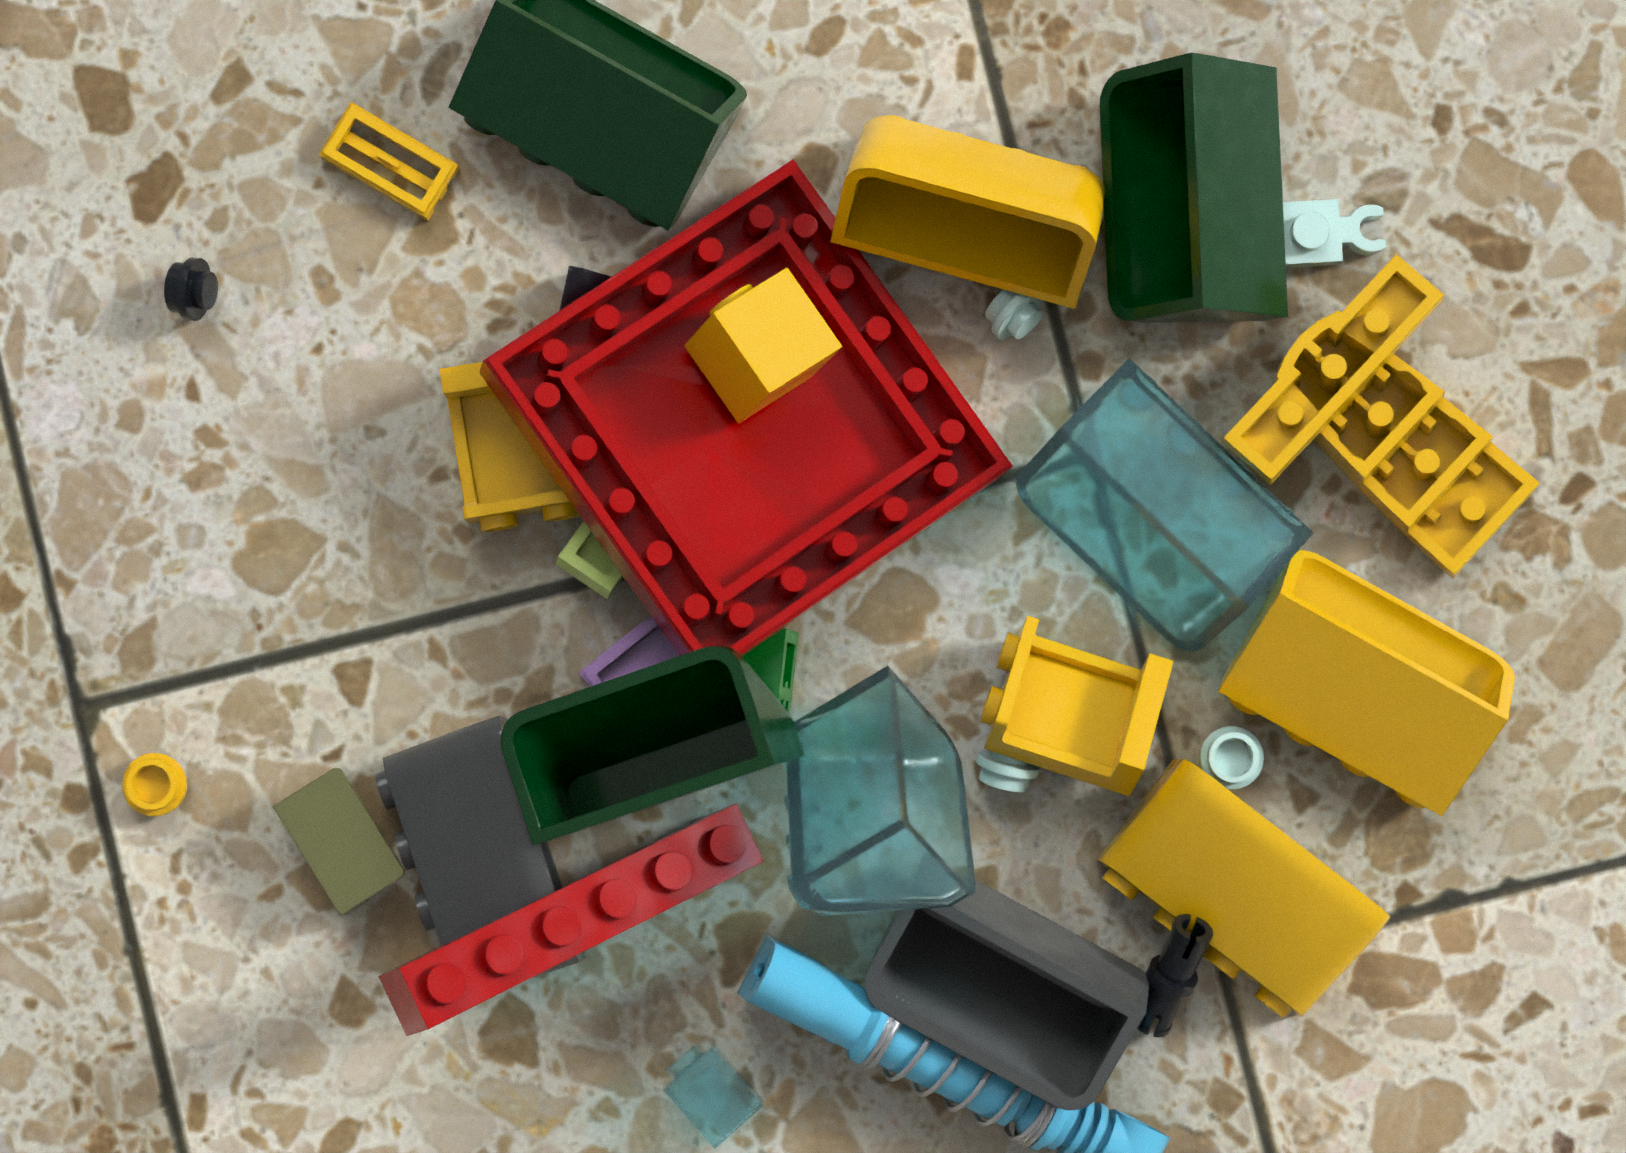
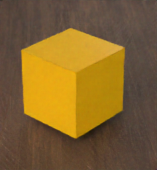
[684,268,843,424]

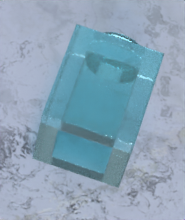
[664,1043,764,1149]

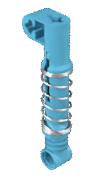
[737,935,1170,1153]

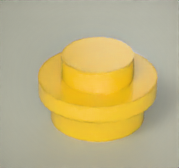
[122,753,187,816]

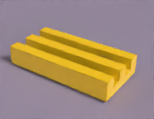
[319,102,460,221]

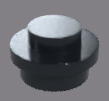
[164,257,218,321]

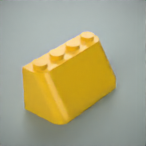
[830,115,1105,309]
[1218,550,1515,816]
[1096,759,1390,1019]

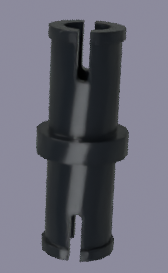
[1137,914,1213,1038]

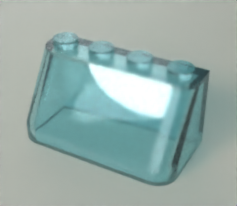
[1016,358,1313,651]
[783,665,976,916]

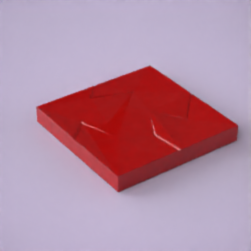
[479,159,1013,656]

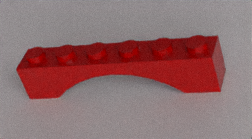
[378,803,764,1036]

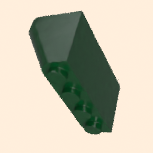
[448,0,747,231]
[1099,52,1288,323]
[500,645,805,846]

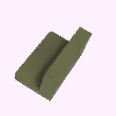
[273,768,405,916]

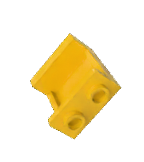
[439,362,580,532]
[980,615,1174,797]

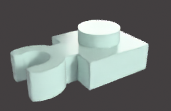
[1283,199,1386,268]

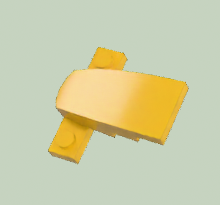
[1223,254,1540,579]

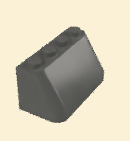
[375,716,586,978]
[864,853,1149,1110]

